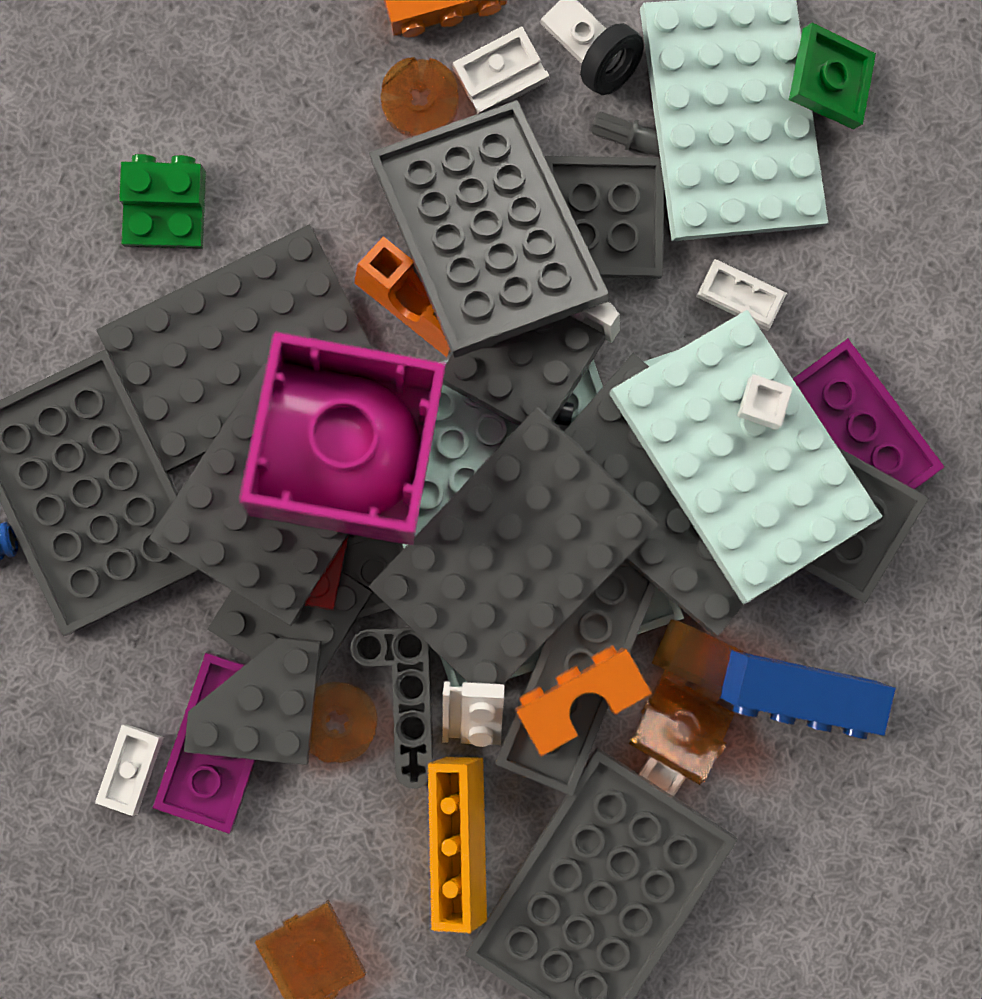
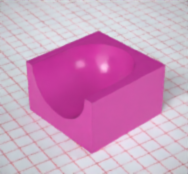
[240,332,445,545]

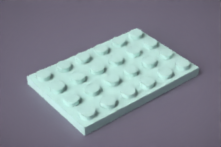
[640,0,828,241]
[609,310,883,604]

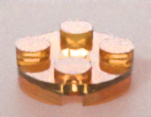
[380,57,459,137]
[310,681,378,763]

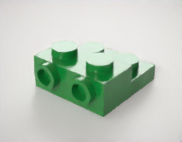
[119,154,206,249]

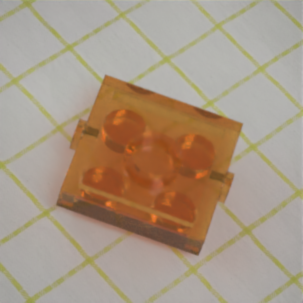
[628,673,735,785]
[255,900,366,999]

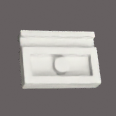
[452,26,549,114]
[442,681,504,747]

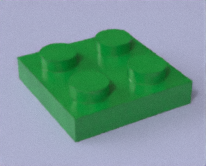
[789,22,876,130]

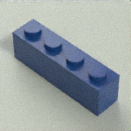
[720,650,896,739]

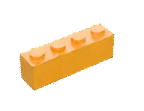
[428,757,487,933]

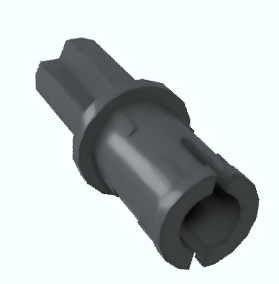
[591,112,660,158]

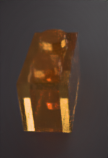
[651,619,746,703]

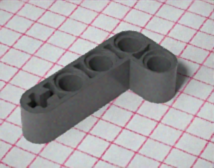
[350,627,434,789]

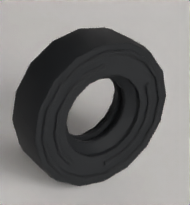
[580,23,644,95]

